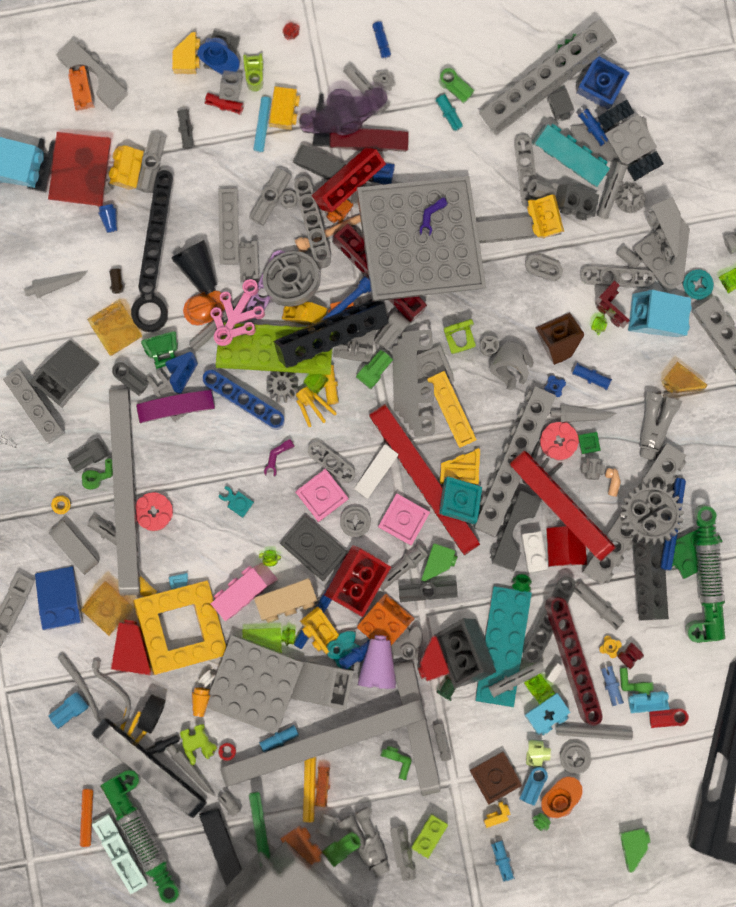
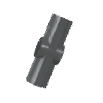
[398,580,458,602]

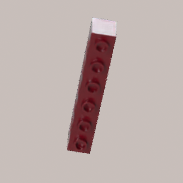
[332,223,427,323]

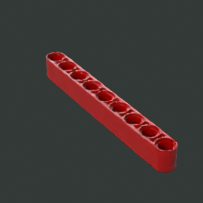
[369,404,480,556]

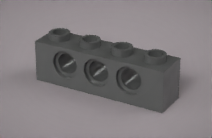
[634,542,669,621]

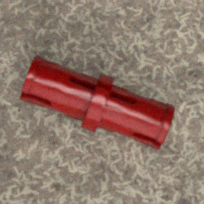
[204,92,244,115]

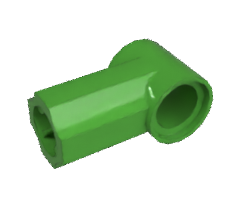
[439,68,474,104]
[356,350,393,390]
[322,832,361,867]

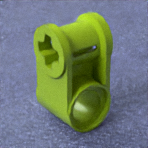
[243,53,264,92]

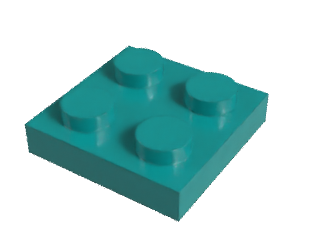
[439,476,482,524]

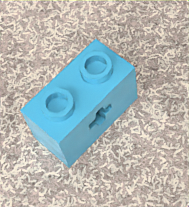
[524,693,571,735]

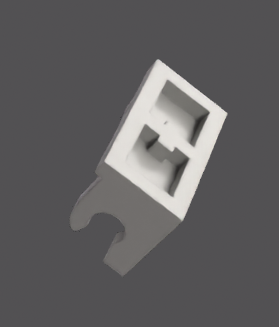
[239,241,259,283]

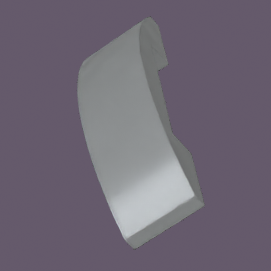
[0,573,35,647]

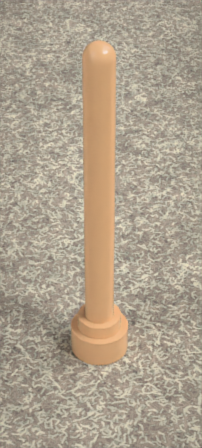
[294,214,361,253]

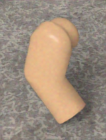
[605,468,621,497]

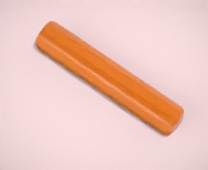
[80,789,93,847]

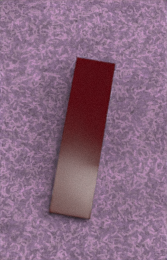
[329,128,409,152]

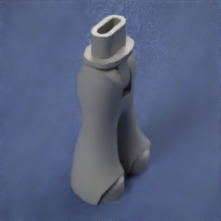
[640,392,683,460]

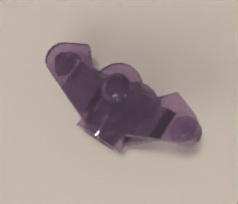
[299,86,388,135]

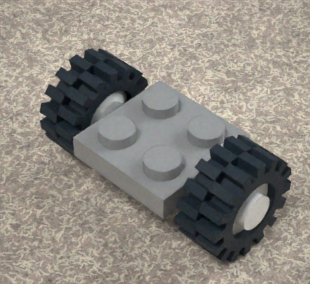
[598,100,664,181]

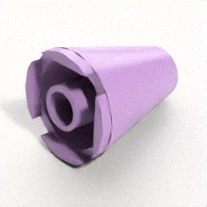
[358,635,396,689]

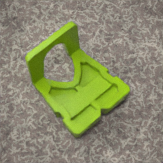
[443,319,476,354]

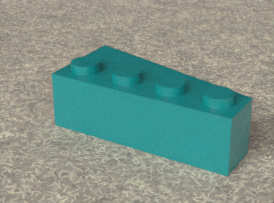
[532,123,610,187]

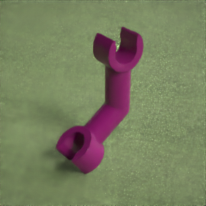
[264,439,295,477]

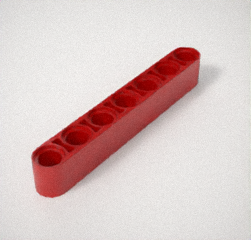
[510,450,616,561]

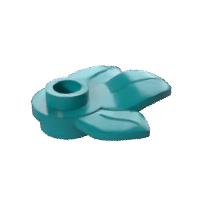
[326,631,359,669]

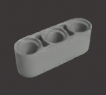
[49,520,99,575]

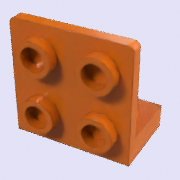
[357,593,415,646]
[280,825,322,865]

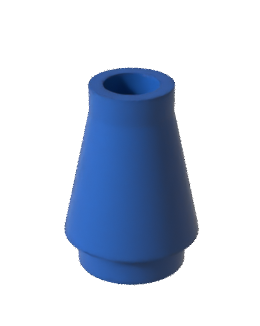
[98,204,118,233]

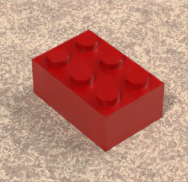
[324,545,391,617]

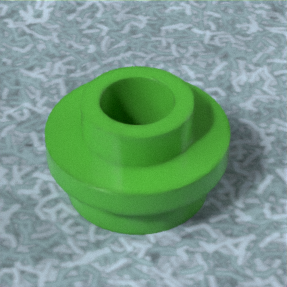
[532,813,551,831]

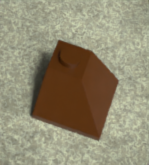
[536,312,584,365]

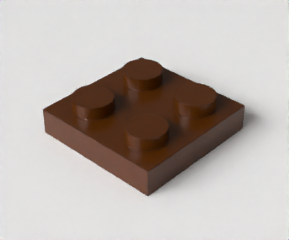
[469,751,522,805]

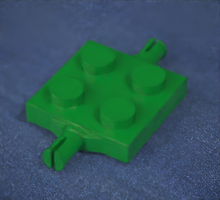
[672,529,723,579]

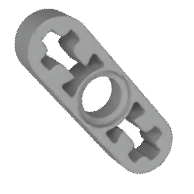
[308,442,355,483]

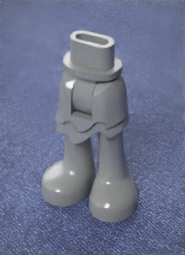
[337,806,390,877]

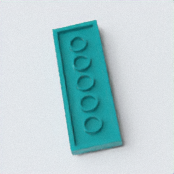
[475,586,532,707]

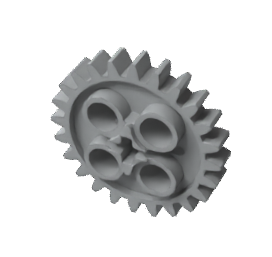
[620,482,684,546]

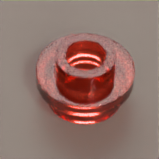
[282,22,300,40]

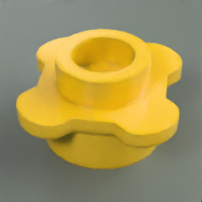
[599,636,622,658]

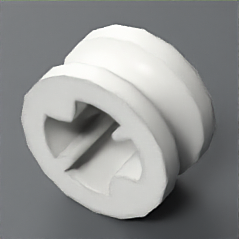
[198,669,216,688]

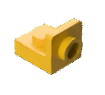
[483,801,511,828]

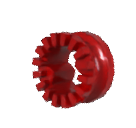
[218,743,236,761]

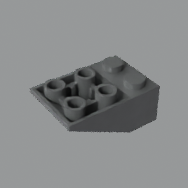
[30,340,99,408]

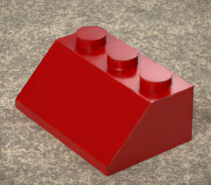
[417,636,449,681]

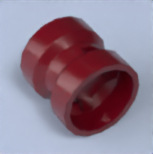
[617,642,644,669]

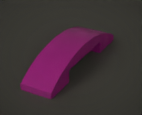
[136,390,215,424]

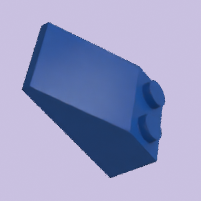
[35,566,83,630]

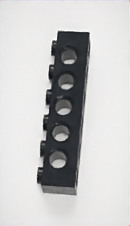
[273,299,389,368]

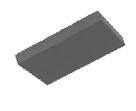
[280,515,348,581]

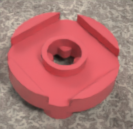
[540,422,579,461]
[136,492,173,531]

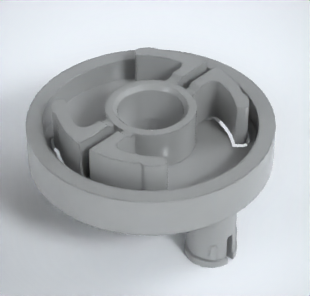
[263,251,321,306]

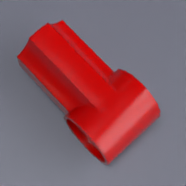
[649,708,689,728]

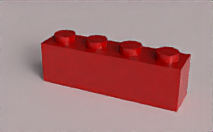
[311,148,386,212]

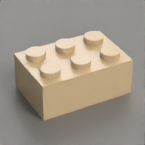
[254,578,318,623]

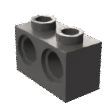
[556,184,599,220]

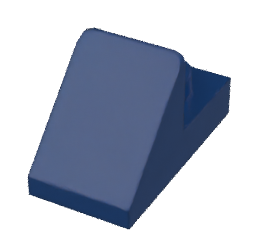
[165,352,198,394]

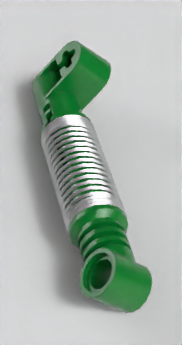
[685,504,726,643]
[100,770,180,903]

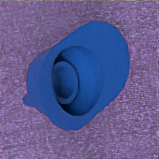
[198,38,240,75]

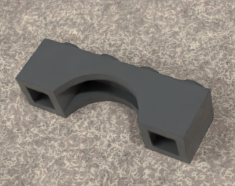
[490,491,542,572]

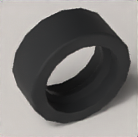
[131,296,168,332]
[137,694,166,734]

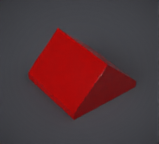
[546,526,587,567]

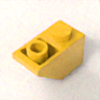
[172,32,200,74]
[282,302,327,326]

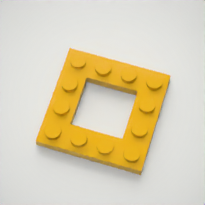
[133,580,226,676]

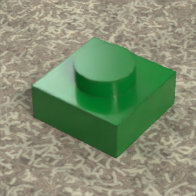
[578,432,601,455]

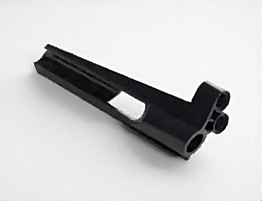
[689,660,736,865]

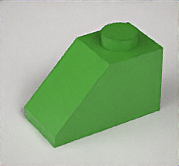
[421,544,458,582]
[619,828,651,872]

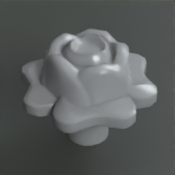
[373,70,395,93]

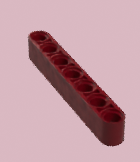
[545,596,603,726]

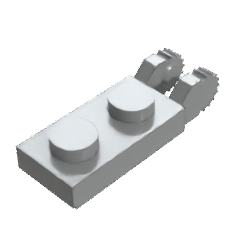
[146,369,188,422]

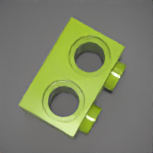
[411,814,448,858]

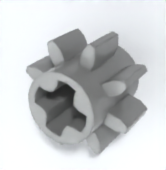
[581,459,605,480]

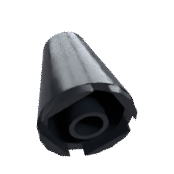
[171,240,218,295]

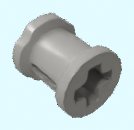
[315,813,338,837]

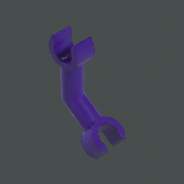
[419,197,448,236]

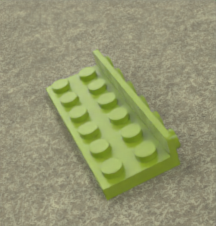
[216,322,333,375]

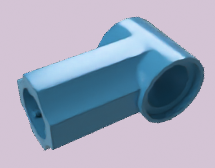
[48,691,89,729]
[519,766,548,806]

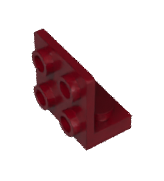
[595,280,630,328]

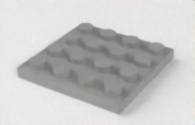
[207,634,304,734]

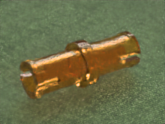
[315,766,330,807]

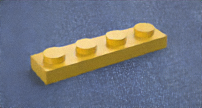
[427,371,477,448]

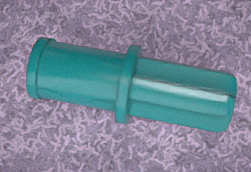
[435,94,463,131]

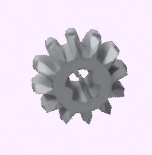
[266,372,298,403]

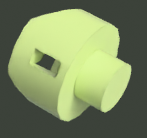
[526,740,551,767]

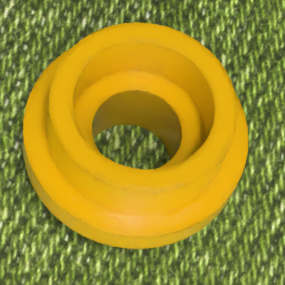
[51,495,71,515]

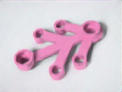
[210,279,265,346]

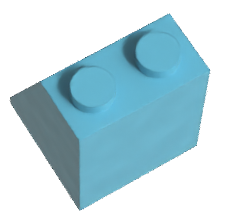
[0,137,44,188]
[628,290,692,337]

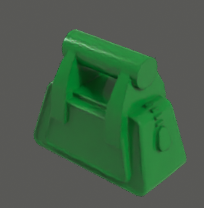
[141,331,178,369]

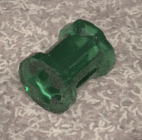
[436,676,456,701]

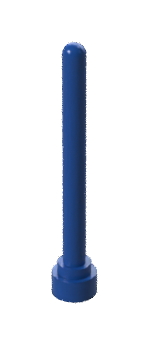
[320,276,371,321]

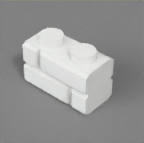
[521,531,548,574]

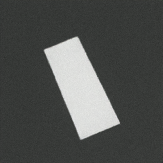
[354,444,399,499]

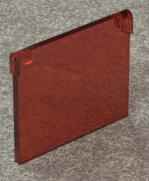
[48,132,111,207]

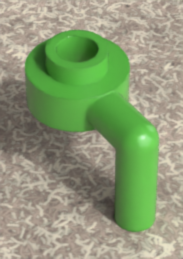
[82,458,113,490]
[620,668,654,694]
[380,746,412,780]

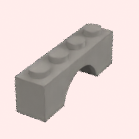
[56,39,127,111]

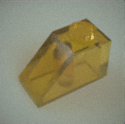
[661,362,708,394]

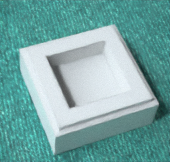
[545,663,563,683]

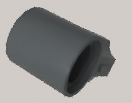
[112,362,149,396]
[67,438,109,472]

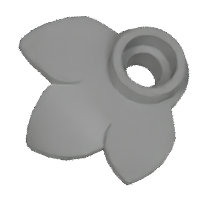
[391,626,423,661]

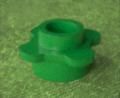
[512,574,532,592]

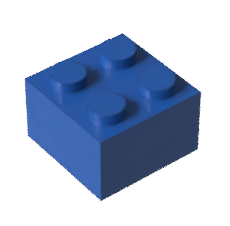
[577,56,630,110]

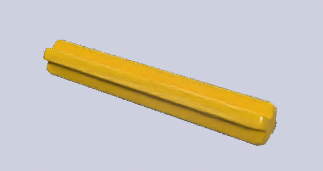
[303,757,316,823]

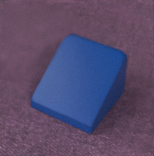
[373,163,395,185]

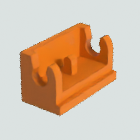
[68,66,94,111]

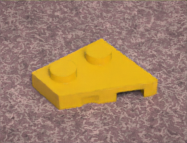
[440,448,480,485]

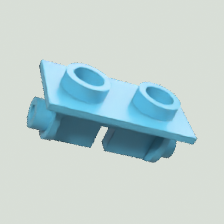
[628,691,669,713]

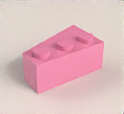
[211,562,278,621]

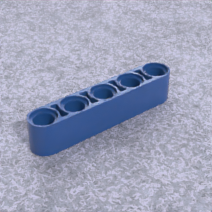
[203,370,285,430]

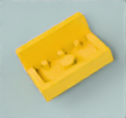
[527,194,565,238]
[300,606,339,654]

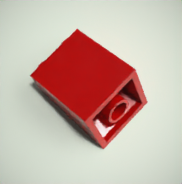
[111,620,153,675]

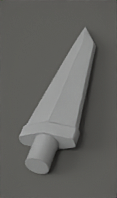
[24,271,88,298]
[550,404,617,423]
[166,744,215,796]

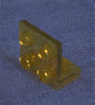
[87,299,142,356]

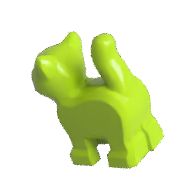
[180,724,217,765]

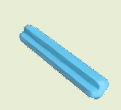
[254,97,271,152]

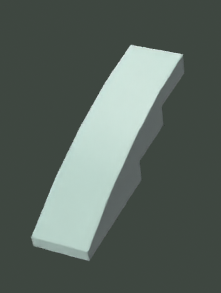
[92,813,148,894]

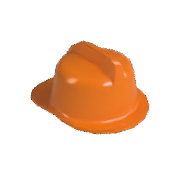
[183,290,227,326]
[541,777,583,818]

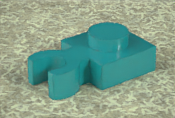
[219,486,254,518]

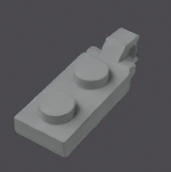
[390,825,416,881]

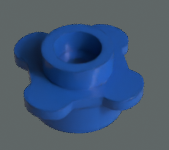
[544,375,566,397]

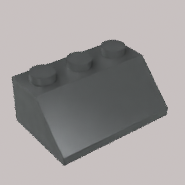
[434,618,496,688]

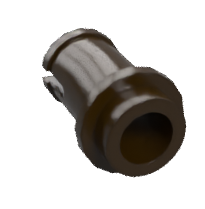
[109,269,125,294]

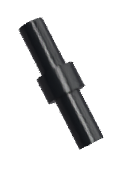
[146,734,180,754]

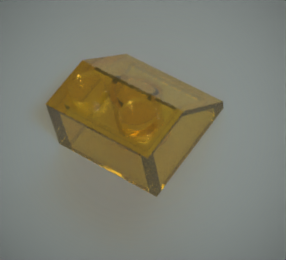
[81,581,135,636]

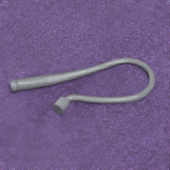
[58,653,131,726]

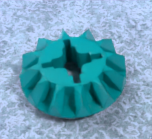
[683,269,714,300]

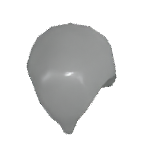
[490,341,533,390]

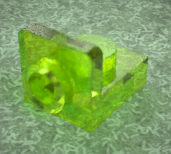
[523,673,555,705]

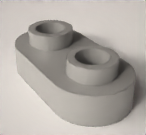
[525,255,563,281]

